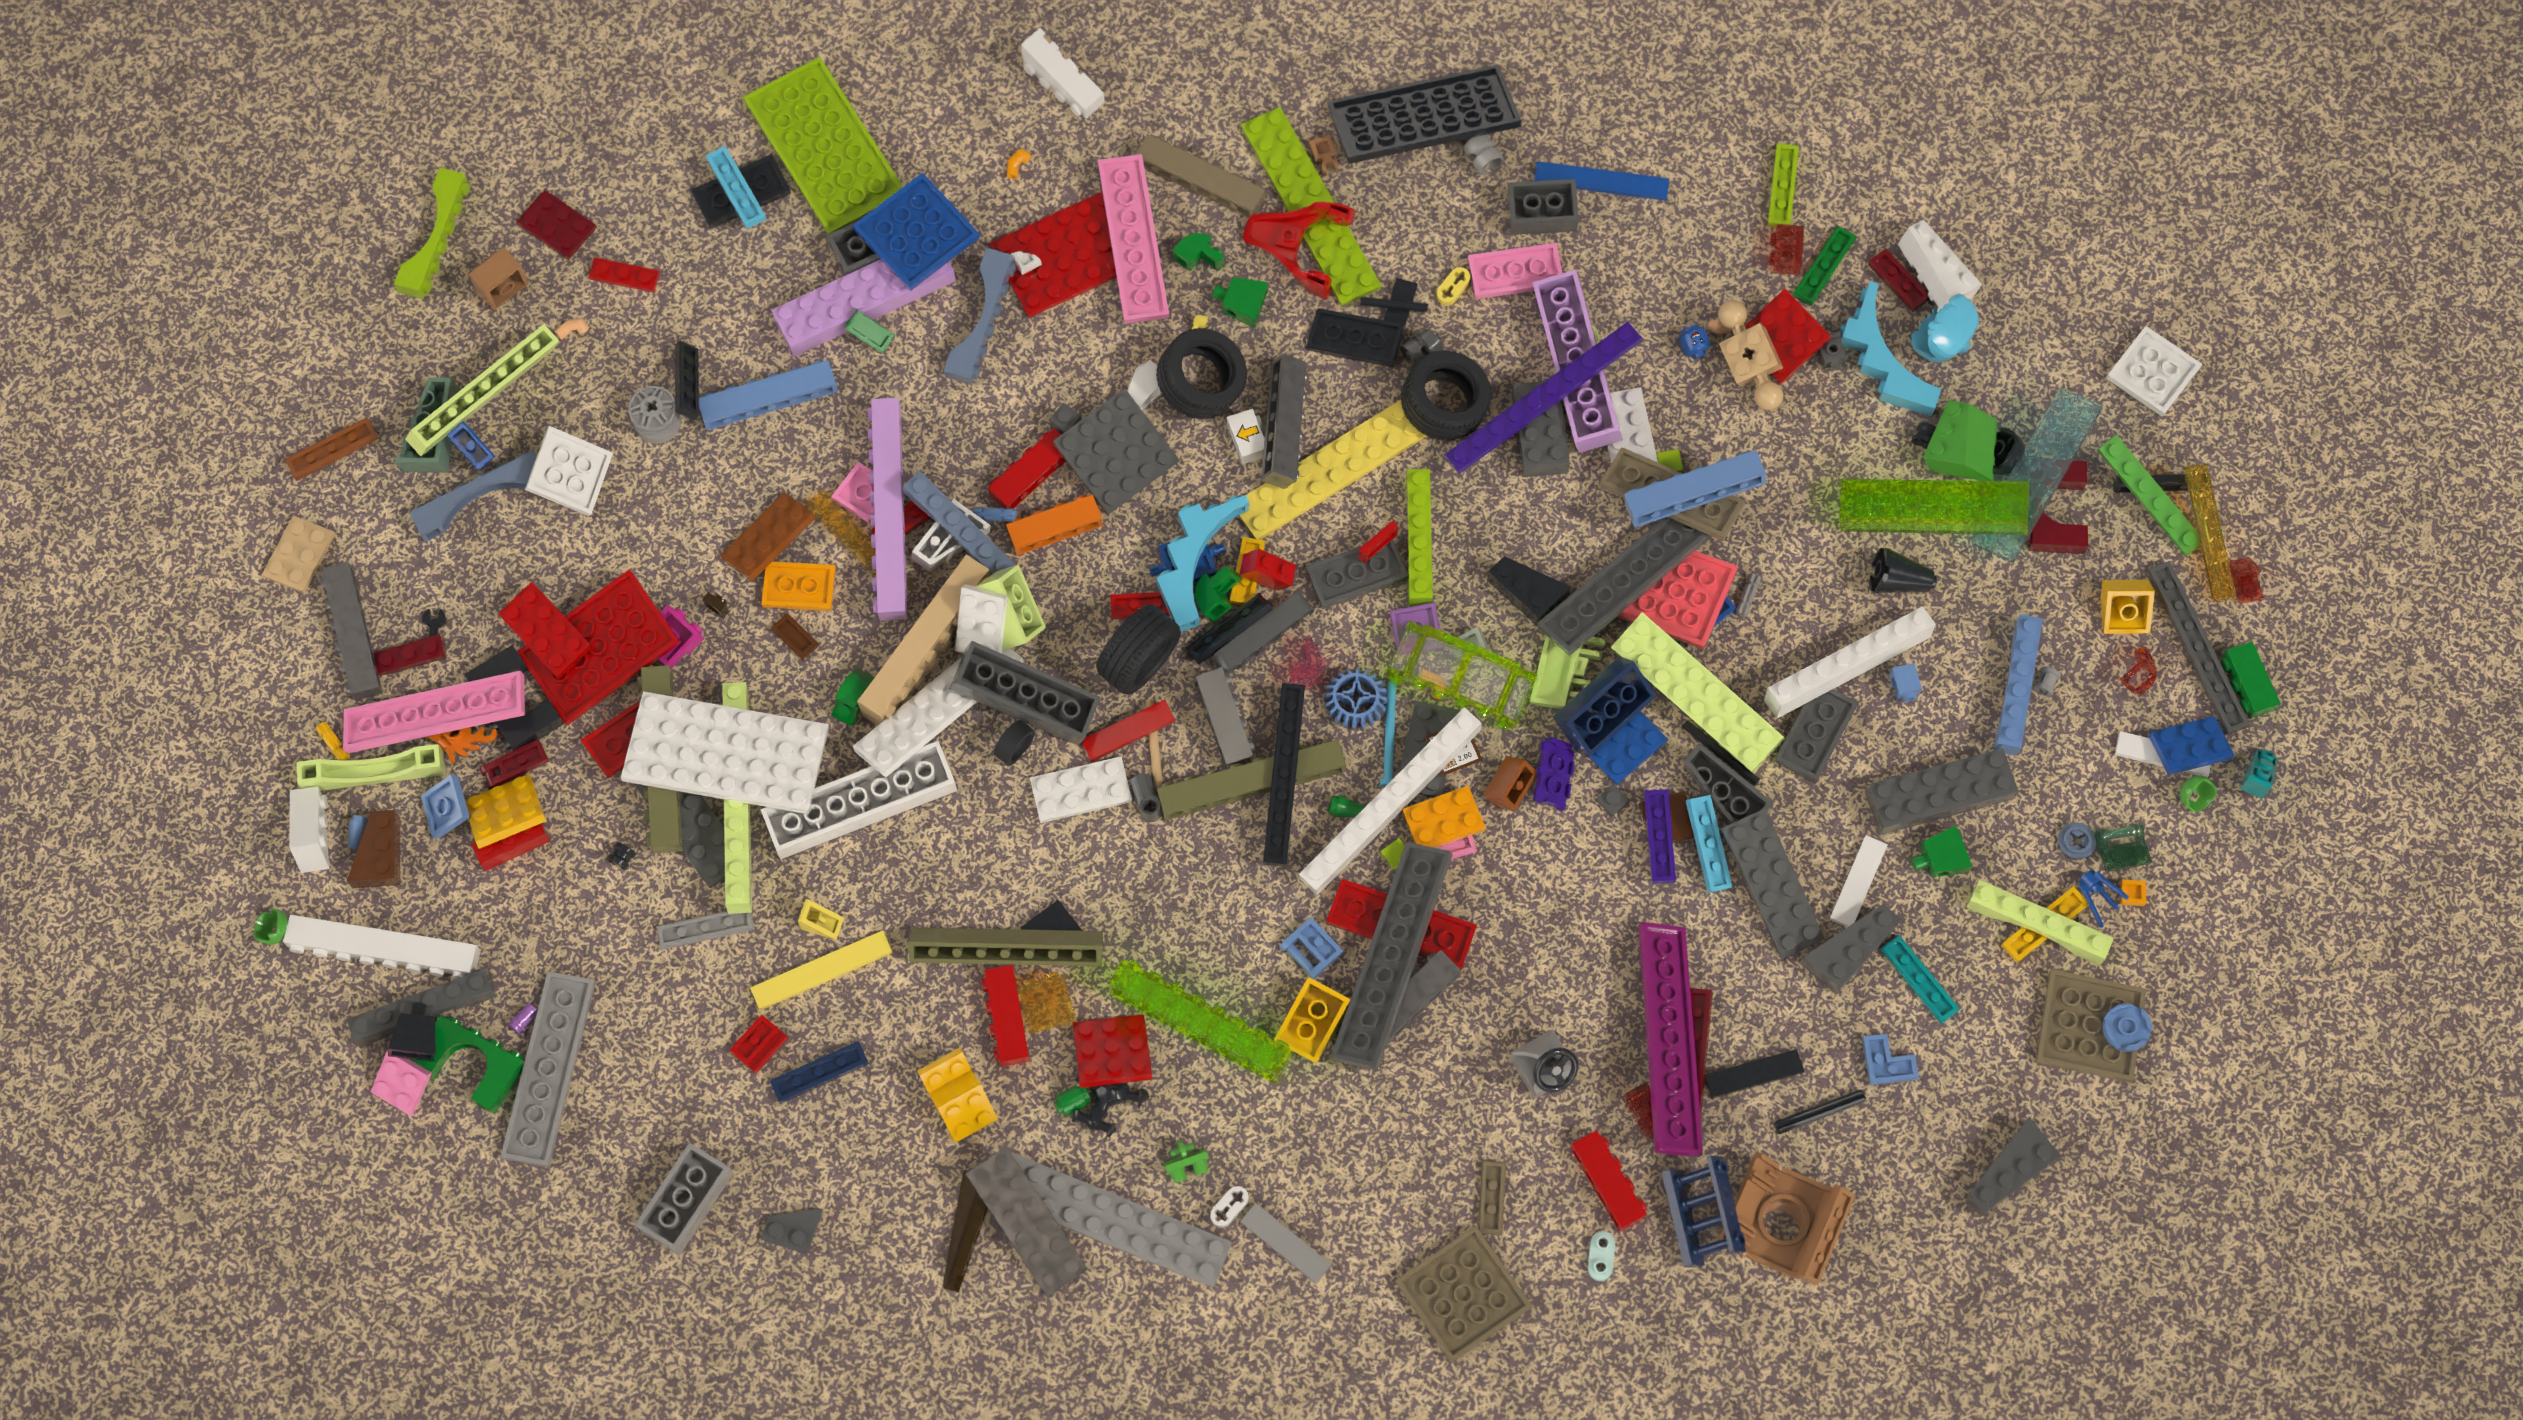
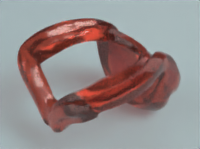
[2120,646,2157,695]

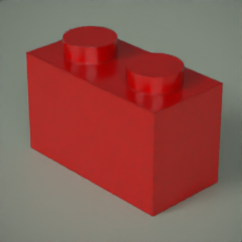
[1239,549,1296,591]

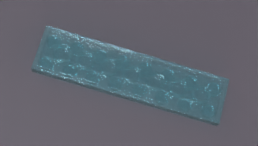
[1971,387,2103,563]

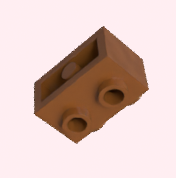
[1483,756,1537,811]

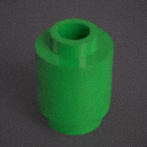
[1053,1085,1091,1117]

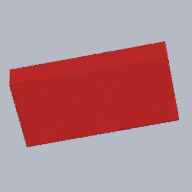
[1358,521,1398,563]

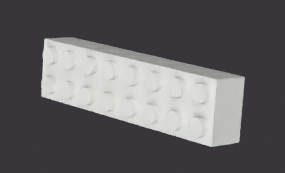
[761,741,957,860]

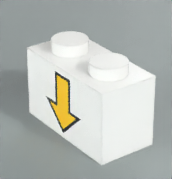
[1227,409,1265,465]

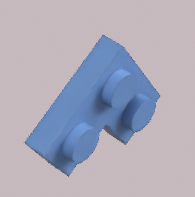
[1862,1034,1919,1085]

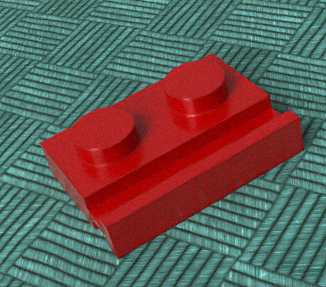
[729,1014,789,1074]

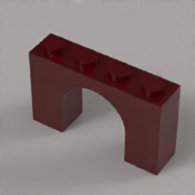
[2024,458,2088,554]

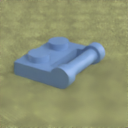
[1279,917,1343,980]

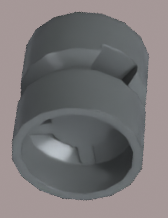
[1401,328,1443,367]

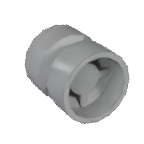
[1463,135,1504,175]

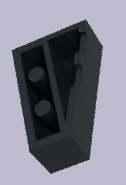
[1487,556,1571,626]

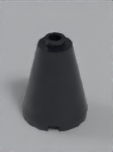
[1869,548,1937,593]

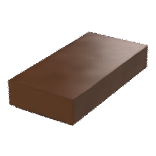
[770,613,819,661]

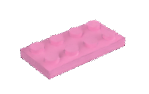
[1468,243,1562,299]

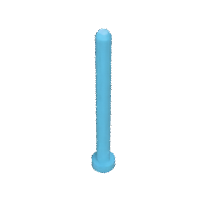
[1380,680,1396,788]

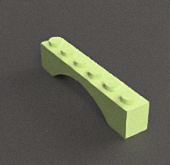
[296,744,446,791]
[1966,880,2114,966]

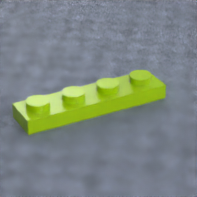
[1767,143,1799,229]

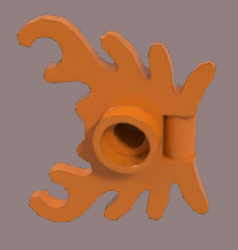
[424,727,497,764]

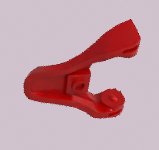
[1243,202,1357,301]

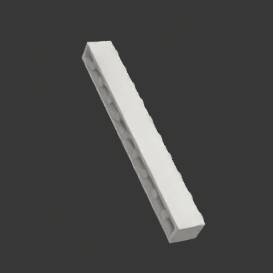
[1299,707,1482,895]

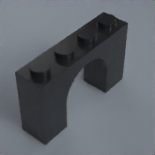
[464,645,564,751]

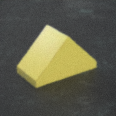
[798,899,844,940]

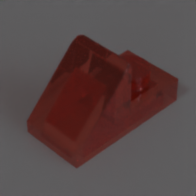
[2227,557,2264,604]

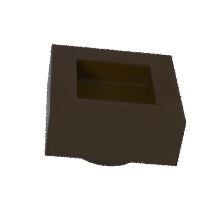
[703,592,729,619]

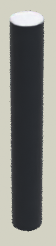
[1360,297,1428,313]

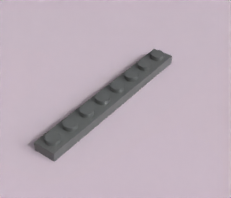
[2147,561,2250,735]

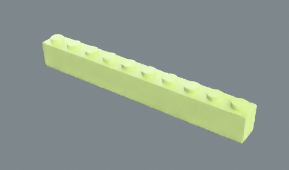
[723,682,752,914]

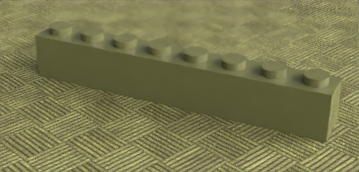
[638,665,683,854]
[1157,739,1346,821]
[909,927,1103,966]

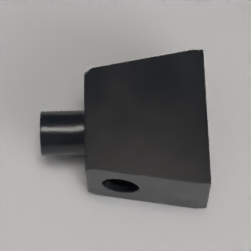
[388,1002,436,1062]

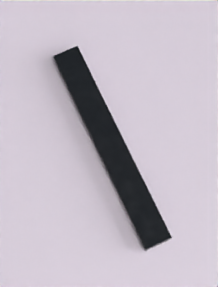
[1263,683,1305,867]

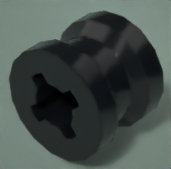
[1911,422,1936,449]
[606,842,636,870]

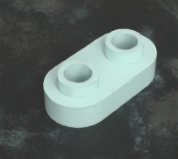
[1588,1231,1615,1281]

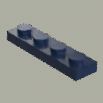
[770,1041,869,1104]

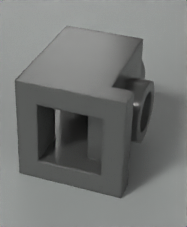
[1817,332,1847,370]

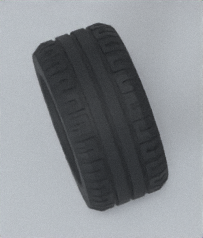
[1156,328,1247,419]
[1401,350,1492,441]
[1096,605,1181,694]

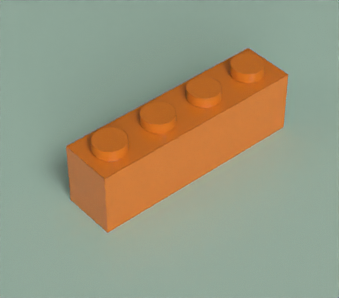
[1006,494,1103,556]

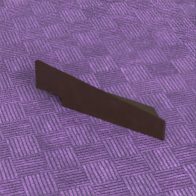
[942,1170,988,1293]

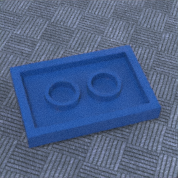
[1589,711,1668,786]
[2149,716,2234,775]

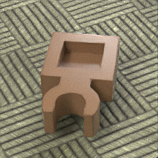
[1309,135,1339,176]

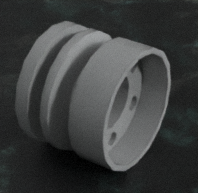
[628,386,681,444]

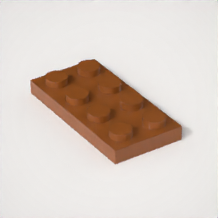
[720,492,816,581]

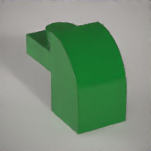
[1172,233,1224,272]
[1195,566,1242,621]
[831,669,875,726]

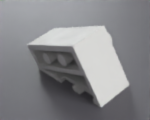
[911,499,991,572]
[289,786,330,873]

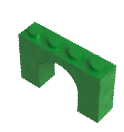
[411,1015,524,1114]

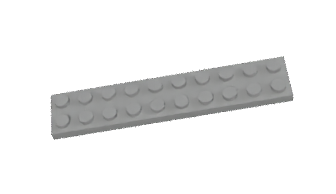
[1011,1152,1232,1289]

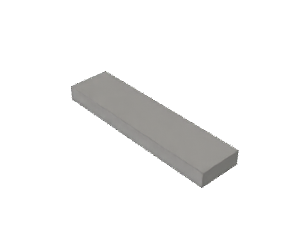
[656,911,755,950]
[1240,1203,1331,1284]

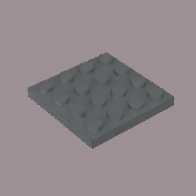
[1052,388,1180,515]

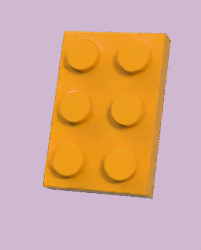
[761,561,836,611]
[1402,785,1486,848]

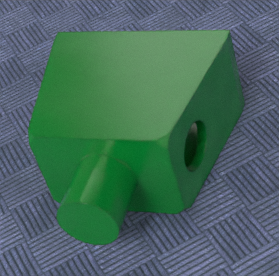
[1212,277,1268,328]
[1911,825,1973,878]

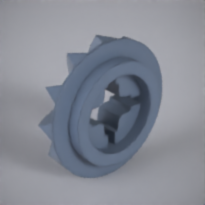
[2058,822,2096,860]

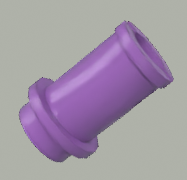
[508,1003,537,1034]

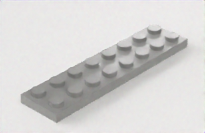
[500,971,596,1168]

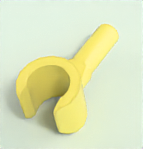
[1192,315,1208,329]

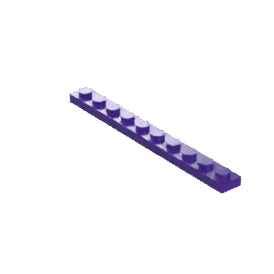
[1445,322,1642,474]

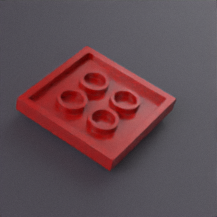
[1745,288,1832,384]
[1073,1014,1153,1088]

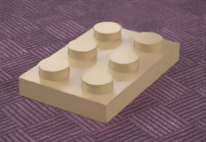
[262,516,336,593]

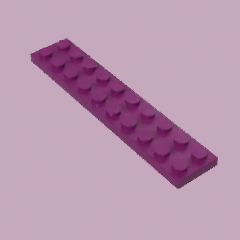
[1638,922,1703,1158]

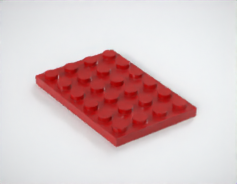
[989,192,1117,318]
[517,569,681,725]

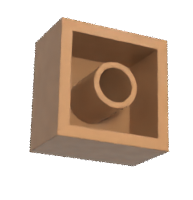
[468,247,529,311]

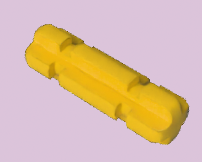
[316,722,350,760]

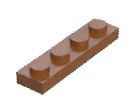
[285,417,379,481]

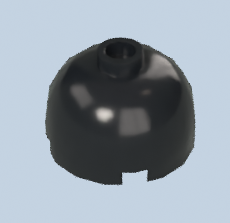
[1993,428,2026,475]

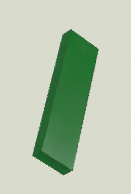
[1792,226,1857,307]

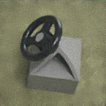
[1510,1029,1579,1099]

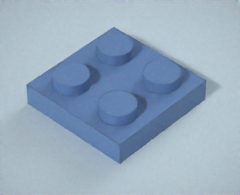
[420,775,470,838]

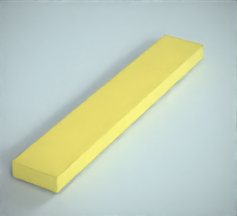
[750,931,893,1010]

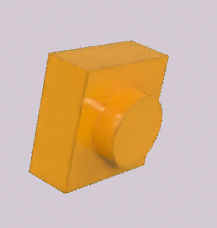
[2120,879,2146,906]

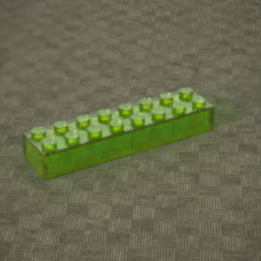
[1839,479,2030,535]
[1108,959,1292,1085]

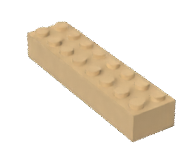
[857,555,990,726]

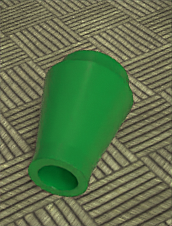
[1328,794,1364,818]

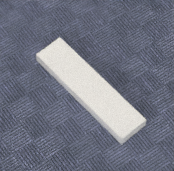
[2115,731,2211,777]
[1829,835,1888,928]

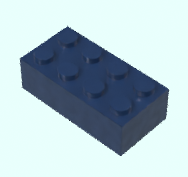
[1553,656,1656,757]

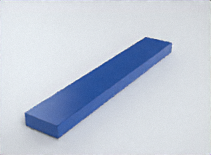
[1534,161,1670,201]

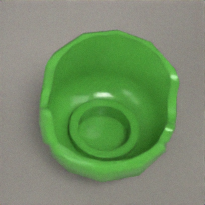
[2180,775,2217,812]
[254,908,289,945]

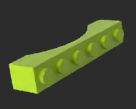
[394,167,470,299]
[1406,469,1433,607]

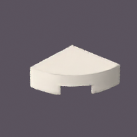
[1011,251,1042,275]

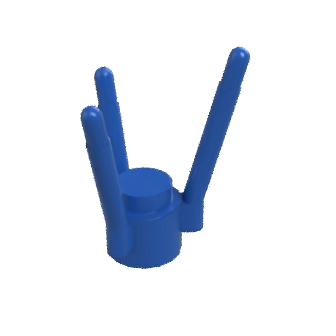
[2078,870,2129,928]

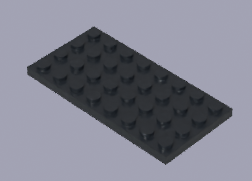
[1327,64,1522,164]

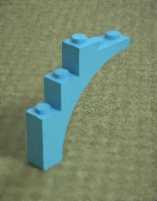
[1839,281,1941,417]
[1156,495,1249,632]

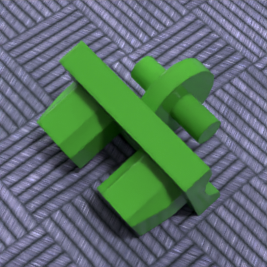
[1163,1139,1209,1183]

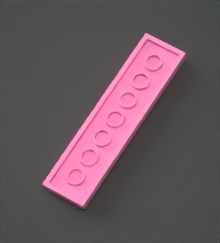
[1098,154,1169,324]
[343,671,525,754]

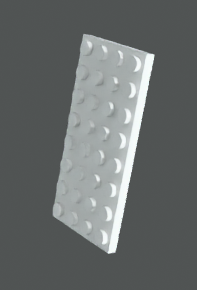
[621,691,829,814]

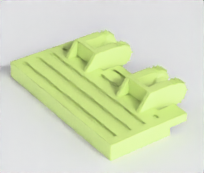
[1530,636,1606,709]

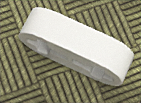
[1210,1186,1249,1228]

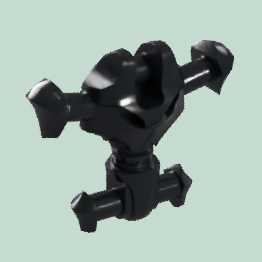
[1072,1066,1150,1137]

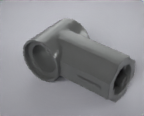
[1130,773,1162,823]

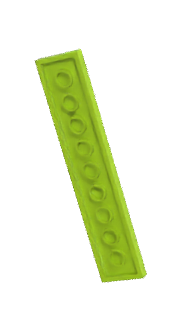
[1241,107,1382,307]

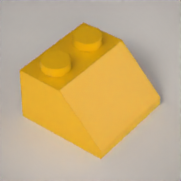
[2100,580,2155,634]

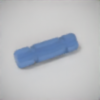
[973,507,1017,522]

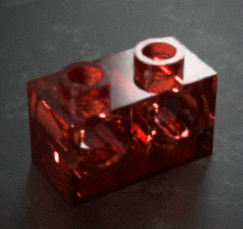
[1769,224,1804,275]
[1623,1082,1654,1141]

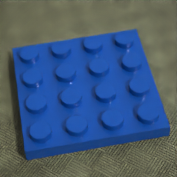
[853,172,980,291]

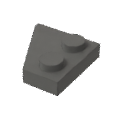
[761,1208,823,1255]

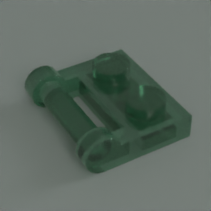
[2095,823,2152,872]

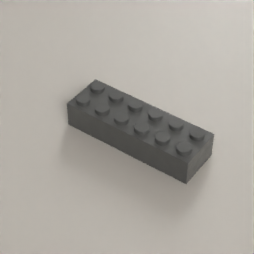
[949,641,1101,745]
[1865,748,2019,835]

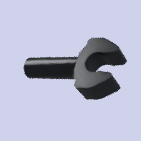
[422,609,447,637]

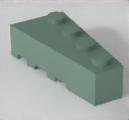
[395,378,460,473]

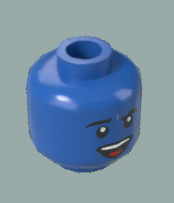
[1678,324,1711,360]

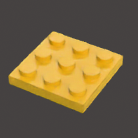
[465,774,546,849]

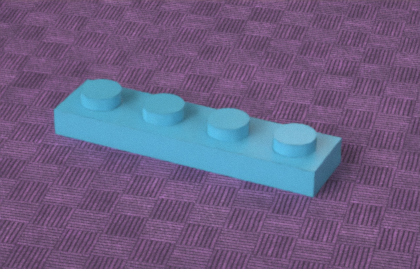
[705,146,767,229]
[1686,795,1732,893]

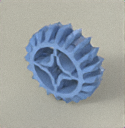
[1324,667,1387,730]

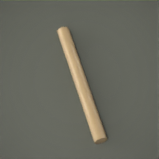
[1145,699,1163,790]

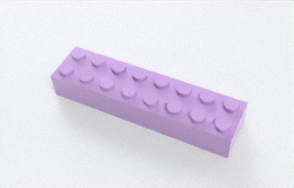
[771,259,956,357]
[1532,270,1623,453]

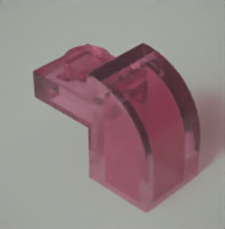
[1289,637,1326,690]

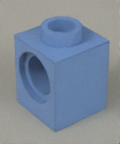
[1889,663,1922,702]

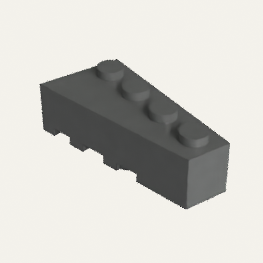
[1683,743,1773,825]
[1965,1117,2061,1218]

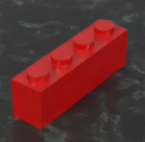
[988,428,1066,509]
[981,965,1030,1067]
[1570,1130,1647,1233]

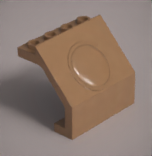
[1718,1151,1856,1286]

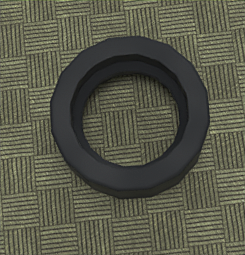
[993,720,1035,766]

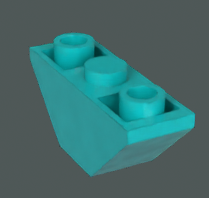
[2240,748,2279,799]

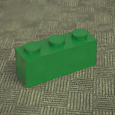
[2221,641,2281,719]

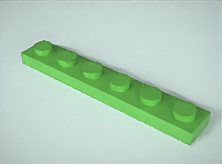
[2097,435,2205,556]

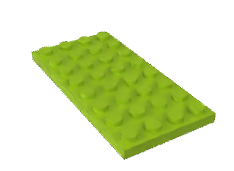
[743,57,903,235]

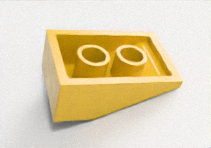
[1274,977,1351,1063]

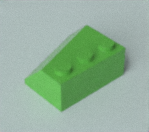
[1923,400,1998,483]

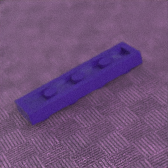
[1644,789,1676,884]

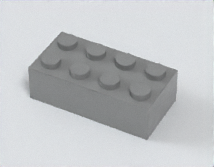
[634,1143,734,1256]

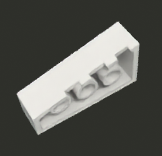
[1021,28,1105,119]
[1898,220,1982,313]

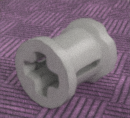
[2033,667,2061,697]

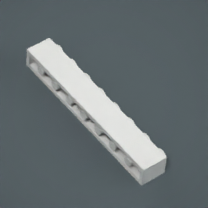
[1764,606,1936,718]
[283,915,481,979]

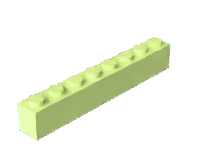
[405,324,559,456]

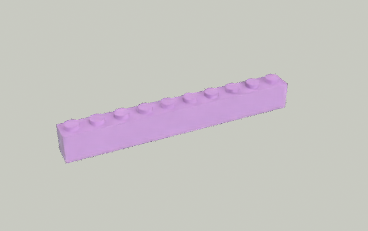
[867,398,908,621]

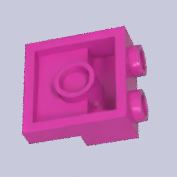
[659,604,705,669]

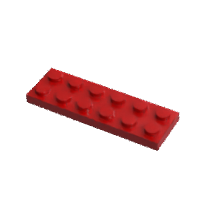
[1326,878,1477,971]

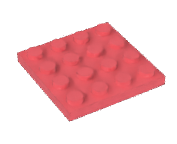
[1617,551,1738,650]

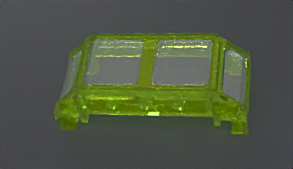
[1386,621,1538,731]

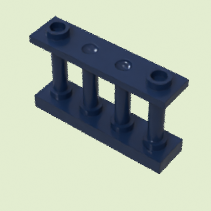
[1661,1155,1746,1268]

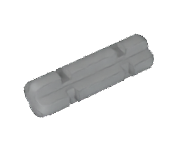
[1735,573,1761,617]

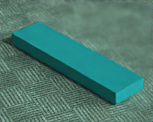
[1880,935,1960,1024]

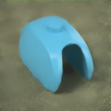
[1911,294,1979,363]

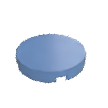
[2102,1003,2152,1052]

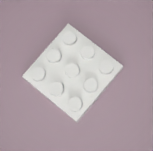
[2106,326,2202,417]
[525,426,613,516]

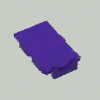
[1533,737,1575,811]

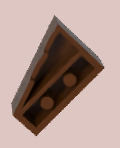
[347,810,401,888]

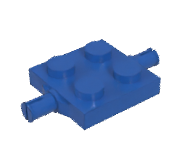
[1149,536,1226,583]

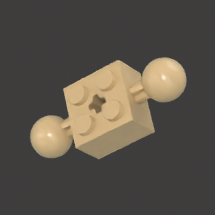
[1718,300,1783,410]

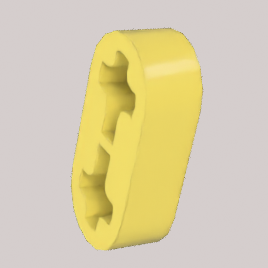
[1437,267,1470,306]

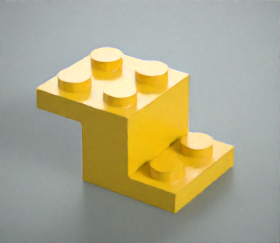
[917,1047,998,1143]

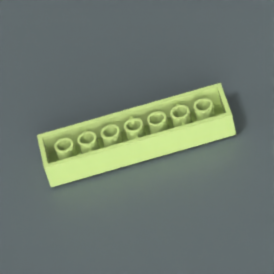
[1611,612,1784,773]

